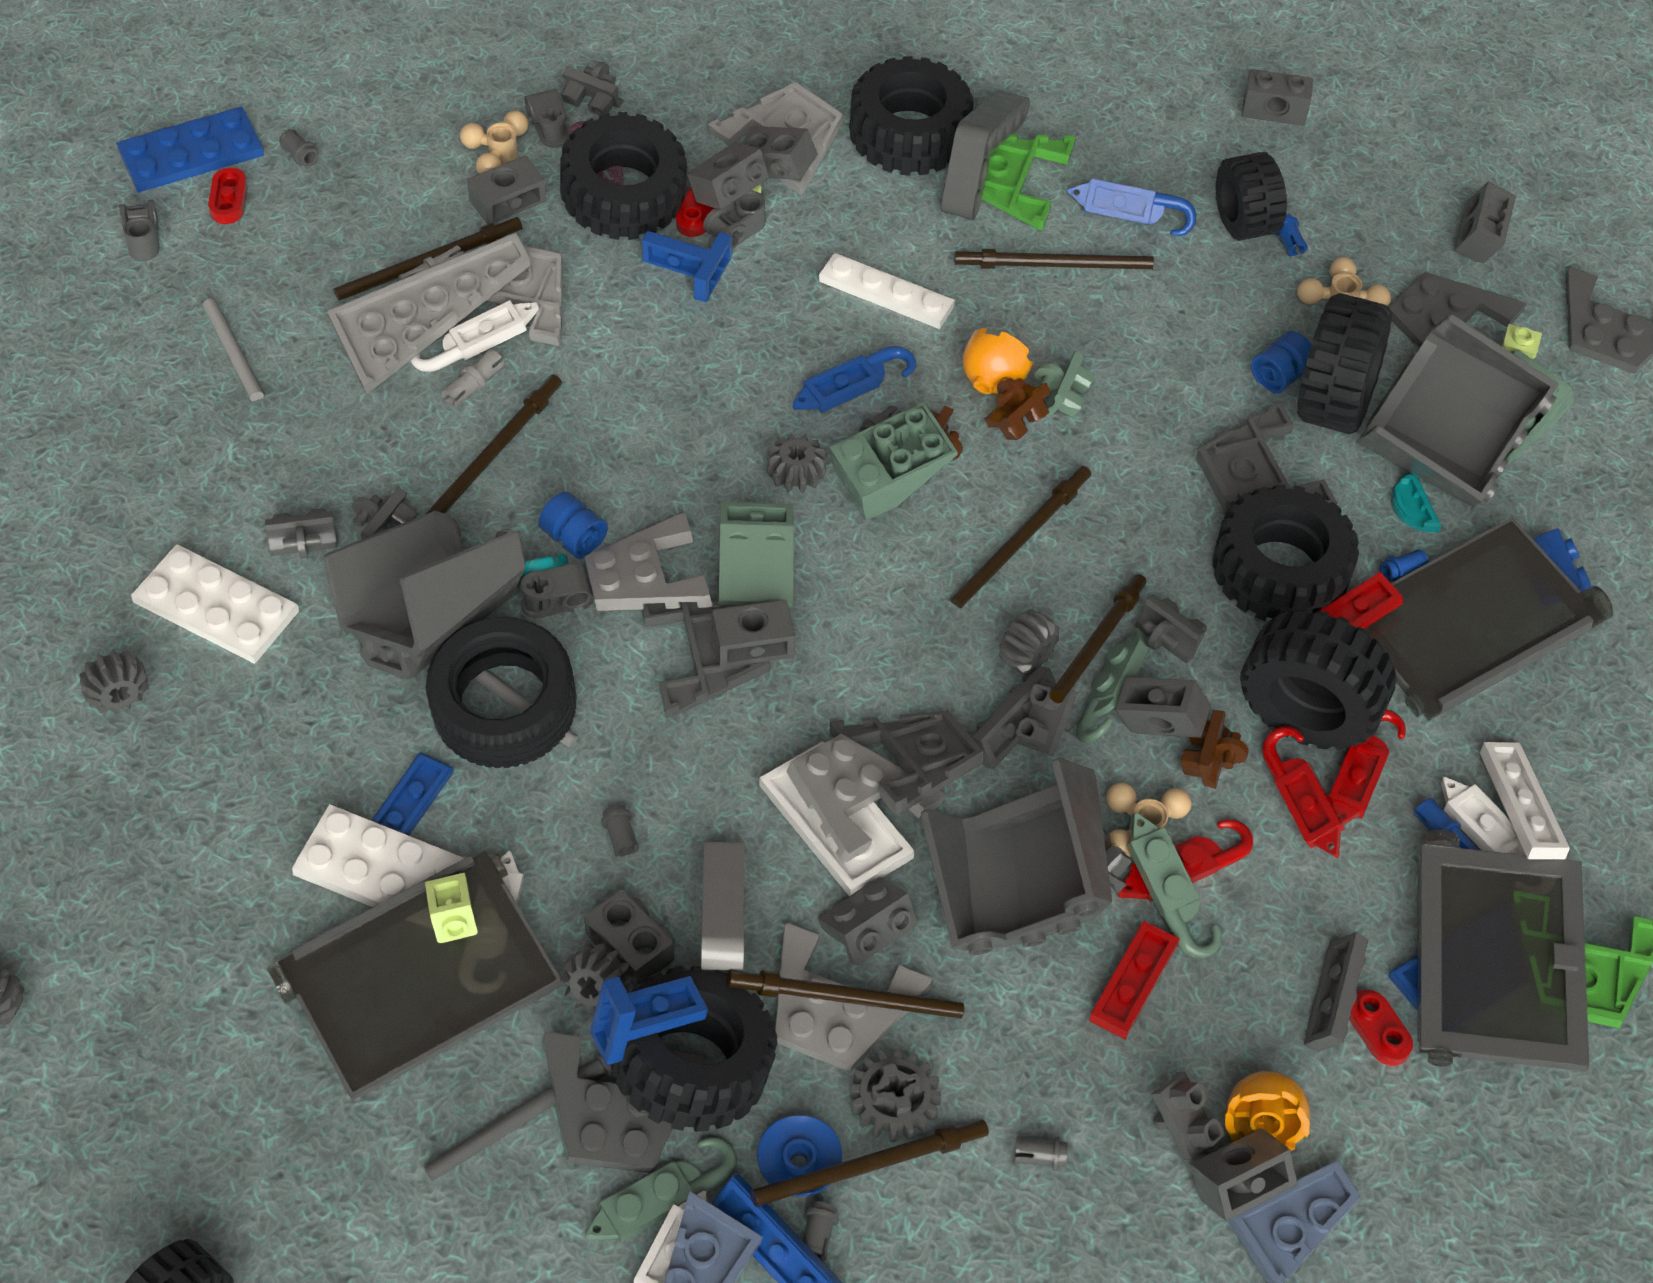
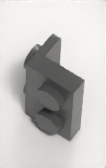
[818,877,918,965]

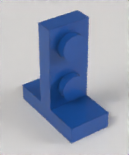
[642,231,732,303]
[590,976,708,1066]

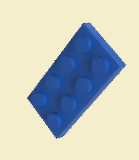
[116,106,264,193]

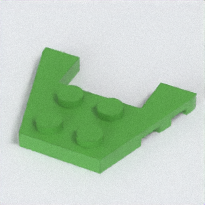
[982,134,1076,231]
[1509,891,1653,1028]

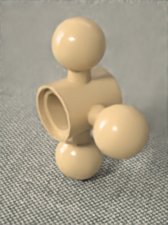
[460,110,529,174]
[1297,257,1391,306]
[1105,782,1192,857]

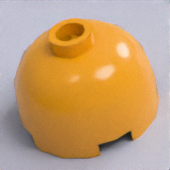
[962,328,1034,395]
[1225,1071,1310,1152]

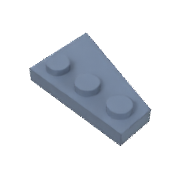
[1228,1160,1361,1283]
[664,1191,763,1283]

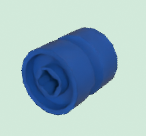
[1251,331,1312,394]
[538,491,608,559]

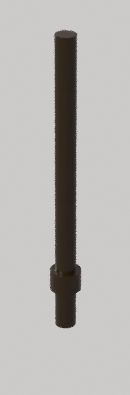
[333,217,523,301]
[954,248,1154,270]
[425,375,562,514]
[950,466,1092,609]
[1049,574,1147,703]
[726,970,964,1019]
[750,1120,989,1207]

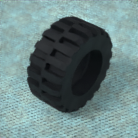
[849,56,974,176]
[560,112,687,240]
[1297,293,1392,434]
[1213,485,1359,621]
[1240,610,1397,750]
[610,966,778,1132]

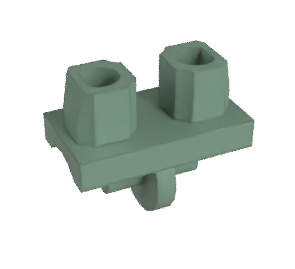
[1035,351,1095,417]

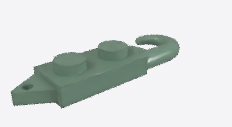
[1076,627,1149,744]
[1126,812,1222,959]
[586,1137,737,1243]

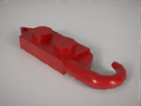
[1328,709,1406,825]
[1262,726,1345,858]
[1118,819,1254,902]

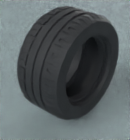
[426,617,577,768]

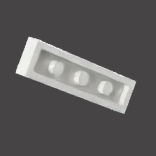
[819,253,955,329]
[1480,742,1570,859]

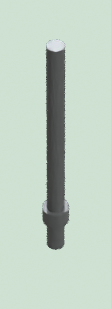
[423,1052,612,1181]

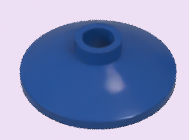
[757,1115,842,1197]

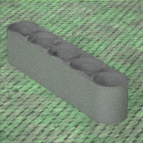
[701,842,744,970]

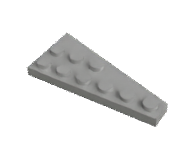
[327,233,531,394]

